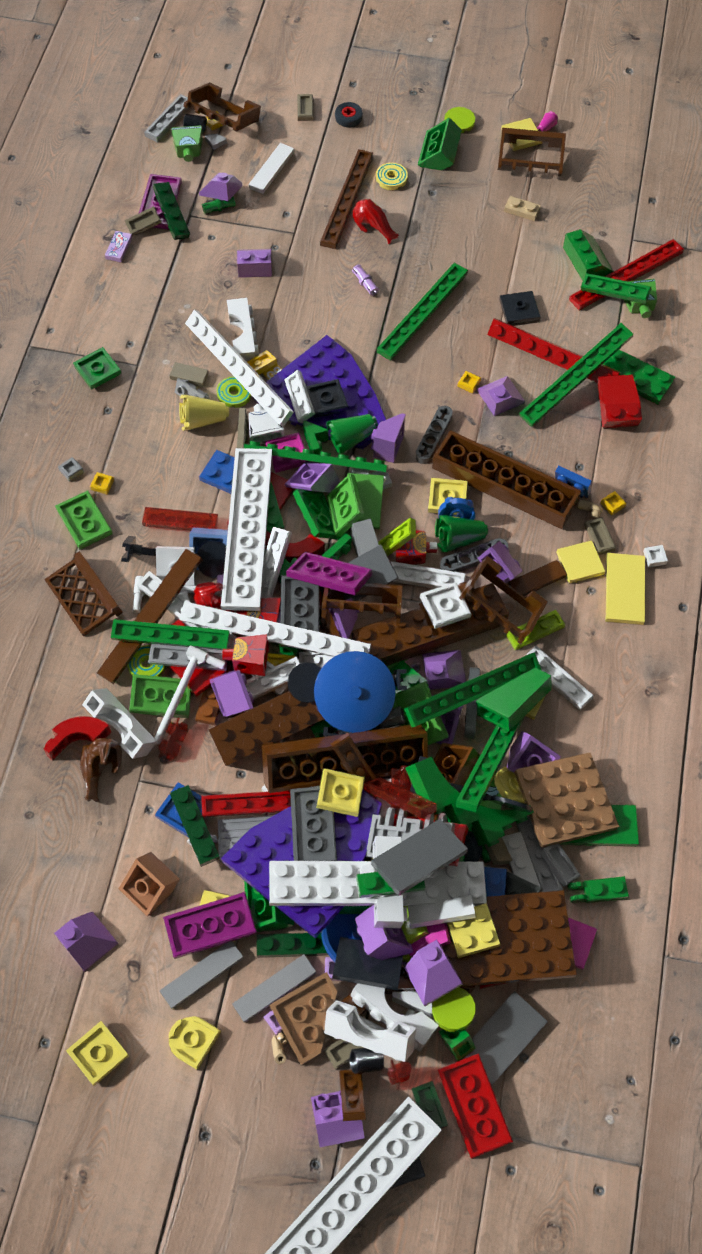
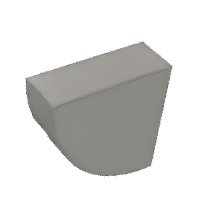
[205,134,227,150]

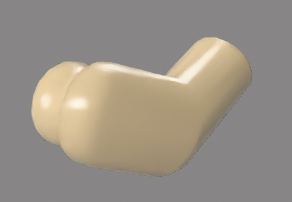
[578,499,602,519]
[272,1033,287,1064]

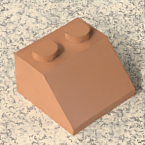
[118,852,180,916]

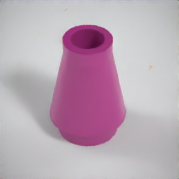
[537,111,558,131]

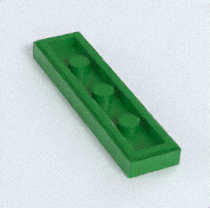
[581,273,652,304]

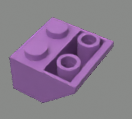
[209,670,254,716]
[311,1090,365,1147]

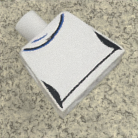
[249,404,284,445]

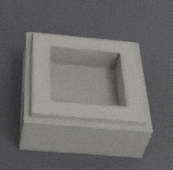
[58,457,84,482]

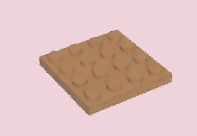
[514,752,619,848]

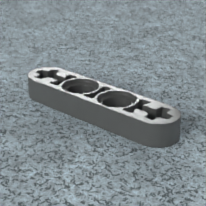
[416,406,453,464]
[440,538,508,572]
[464,667,480,739]

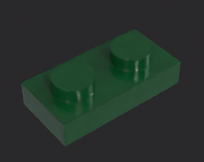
[411,1081,448,1129]

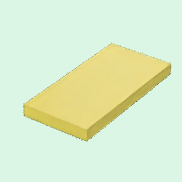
[605,553,645,625]

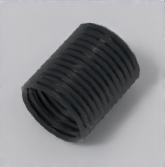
[183,113,207,134]
[350,1048,384,1074]

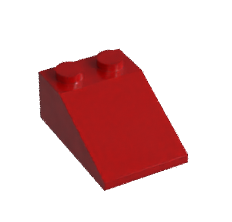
[597,375,642,428]

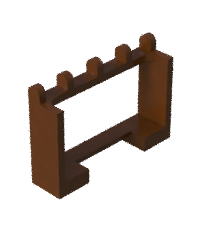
[183,82,261,132]
[497,127,566,176]
[459,556,548,644]
[322,583,402,624]

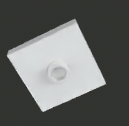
[156,546,195,585]
[420,582,471,629]

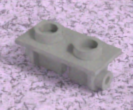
[174,378,210,400]

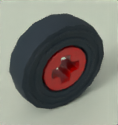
[335,102,363,128]

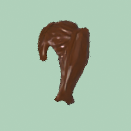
[80,738,122,802]

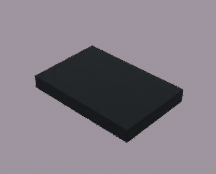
[332,937,403,991]

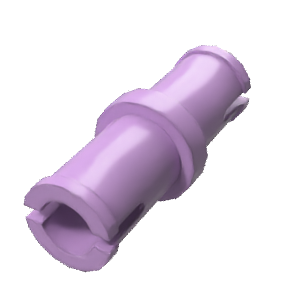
[352,264,379,296]

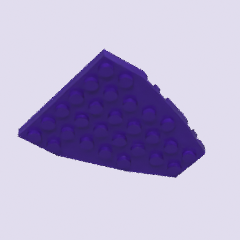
[252,335,386,449]
[221,790,382,938]

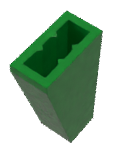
[476,668,552,731]

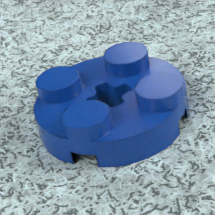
[438,497,475,520]

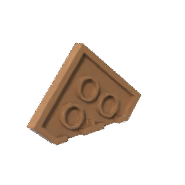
[269,972,337,1065]

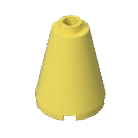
[179,395,229,431]

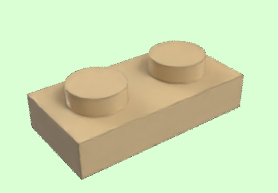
[504,196,541,221]

